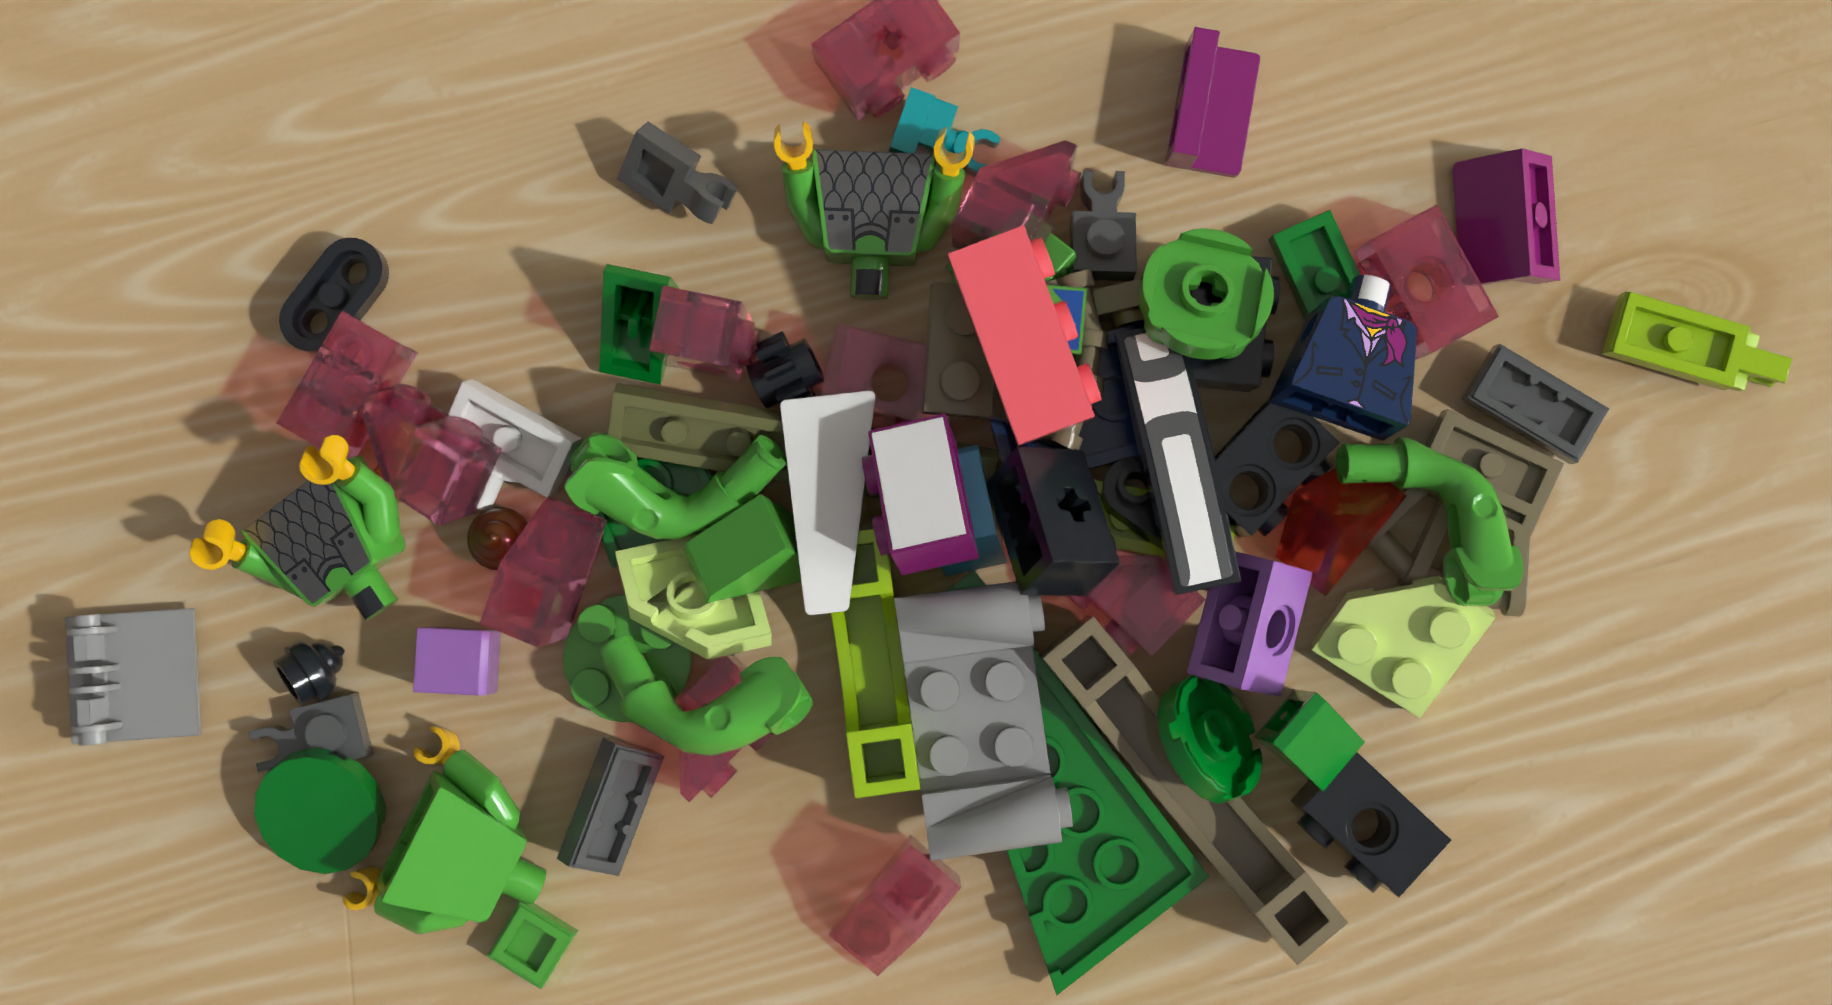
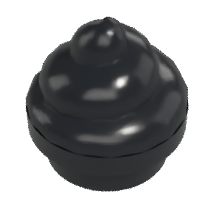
[273,641,345,705]

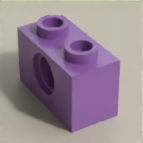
[1187,552,1313,697]

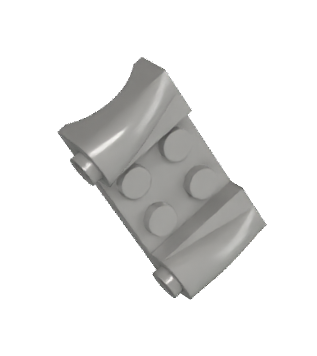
[894,581,1073,861]

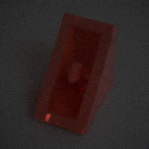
[1275,468,1407,596]

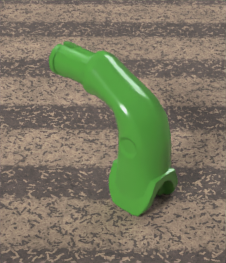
[565,432,787,539]
[1335,437,1523,606]
[598,635,813,756]

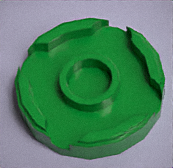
[1157,675,1263,804]
[254,747,386,874]

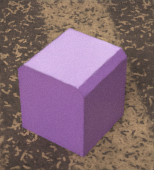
[413,626,501,695]

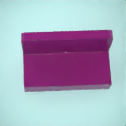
[1165,27,1260,178]
[1453,148,1560,287]

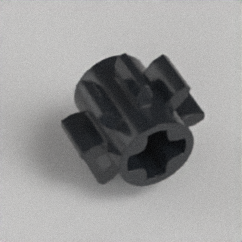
[746,331,825,409]

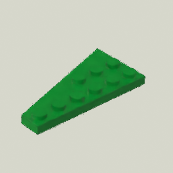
[947,570,1209,995]

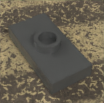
[1461,343,1609,464]
[557,737,664,876]

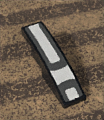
[1114,328,1241,595]

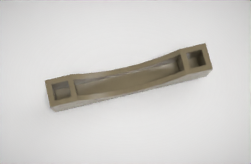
[1039,615,1348,965]

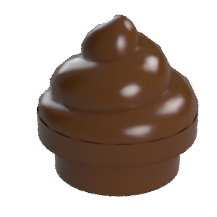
[467,507,533,571]

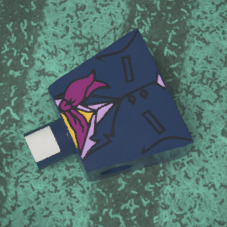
[1269,275,1417,441]

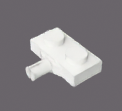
[438,379,582,511]

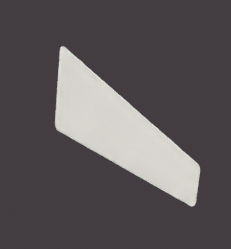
[780,391,875,615]

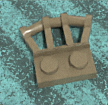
[920,269,1108,450]
[1352,409,1564,617]

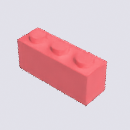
[948,225,1102,446]

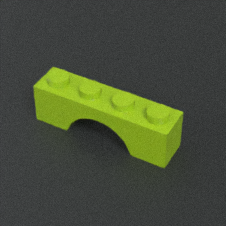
[831,529,920,798]

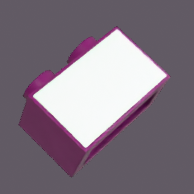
[862,413,979,575]

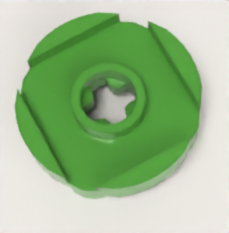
[1138,228,1274,360]
[563,595,694,722]

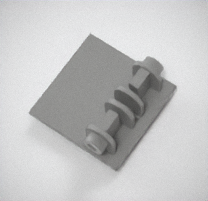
[65,608,201,746]

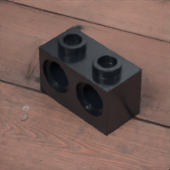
[1214,397,1340,538]

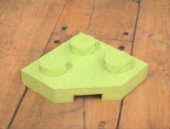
[615,533,772,660]
[1311,576,1496,718]

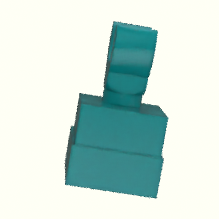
[889,87,1000,178]

